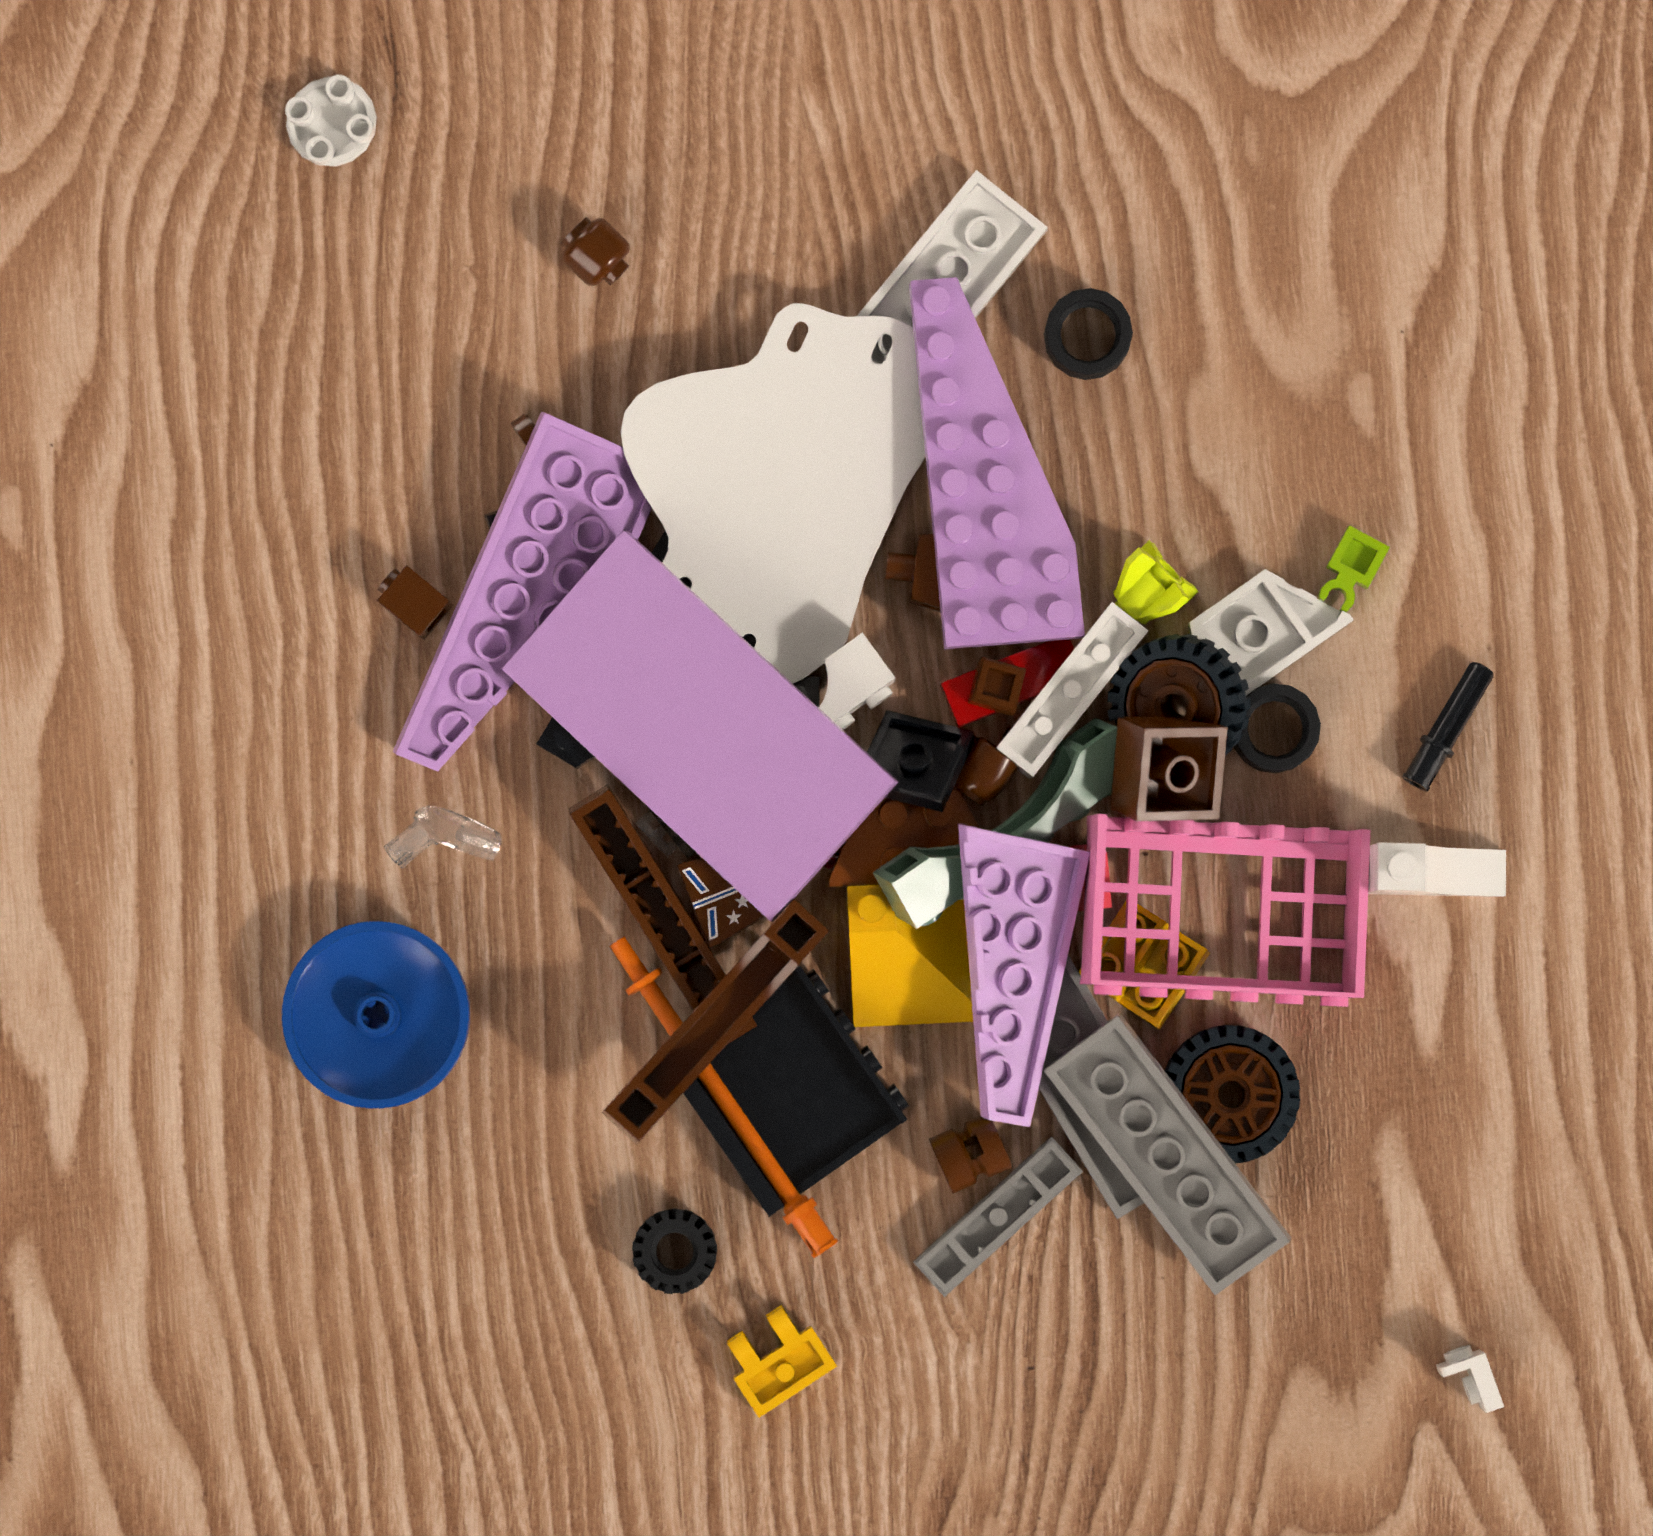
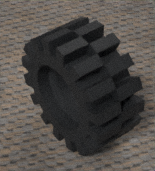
[632,1208,717,1294]

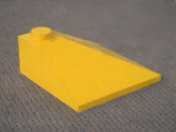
[847,885,973,1027]

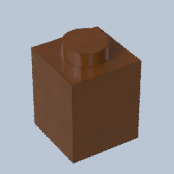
[377,565,453,640]

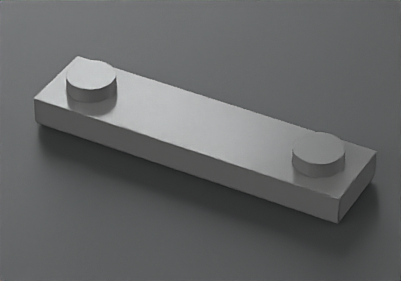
[913,1136,1083,1297]

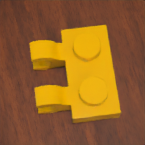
[727,1305,837,1418]

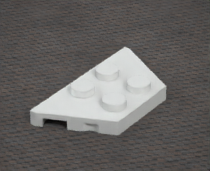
[1188,569,1354,696]

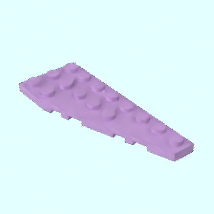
[909,277,1085,650]
[393,411,652,771]

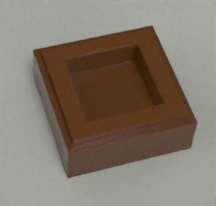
[968,656,1026,716]

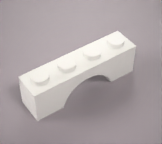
[819,632,895,730]

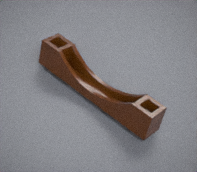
[602,899,829,1144]

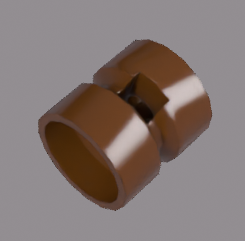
[929,1116,1012,1194]

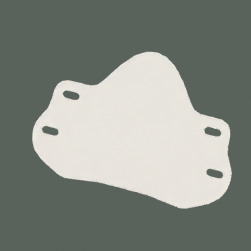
[621,303,925,684]

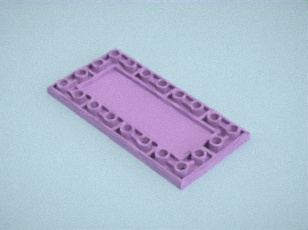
[502,530,898,922]

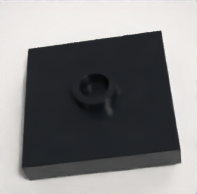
[867,710,974,812]

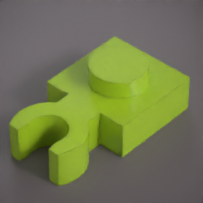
[1318,525,1390,612]

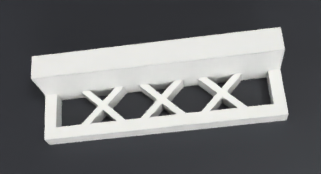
[996,602,1148,779]

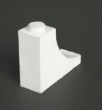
[1368,843,1506,897]

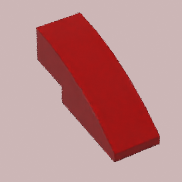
[940,639,1074,728]

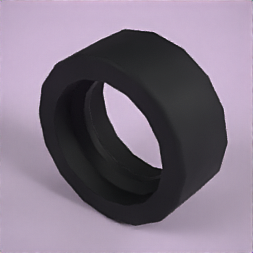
[1044,288,1133,380]
[1234,683,1321,774]

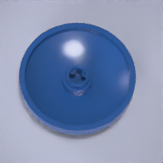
[282,921,470,1109]

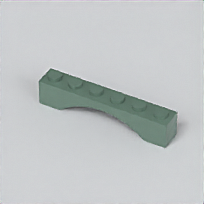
[873,718,1117,929]

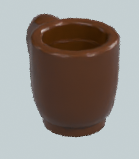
[955,735,1020,806]

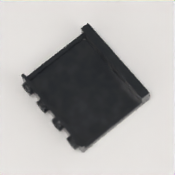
[683,966,909,1217]

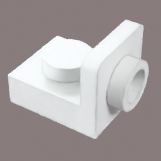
[1436,1345,1504,1413]

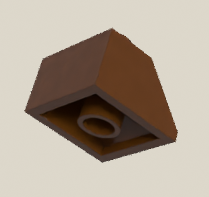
[1110,716,1228,821]

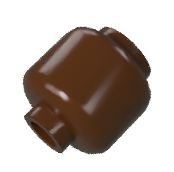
[561,217,630,286]

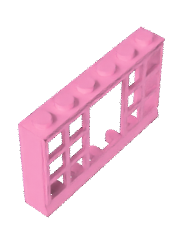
[1080,814,1371,1007]

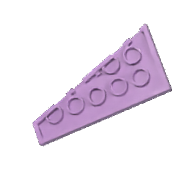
[958,824,1090,1127]

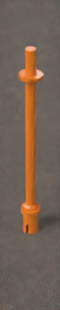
[609,936,838,1258]

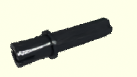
[1402,662,1494,792]

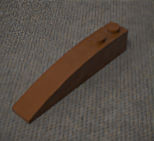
[569,784,757,1044]

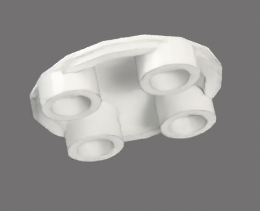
[285,75,377,167]

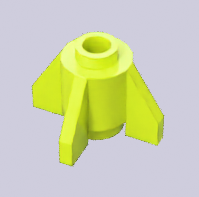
[1113,540,1199,625]

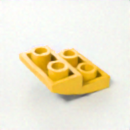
[1079,901,1210,1030]

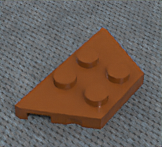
[825,789,979,887]

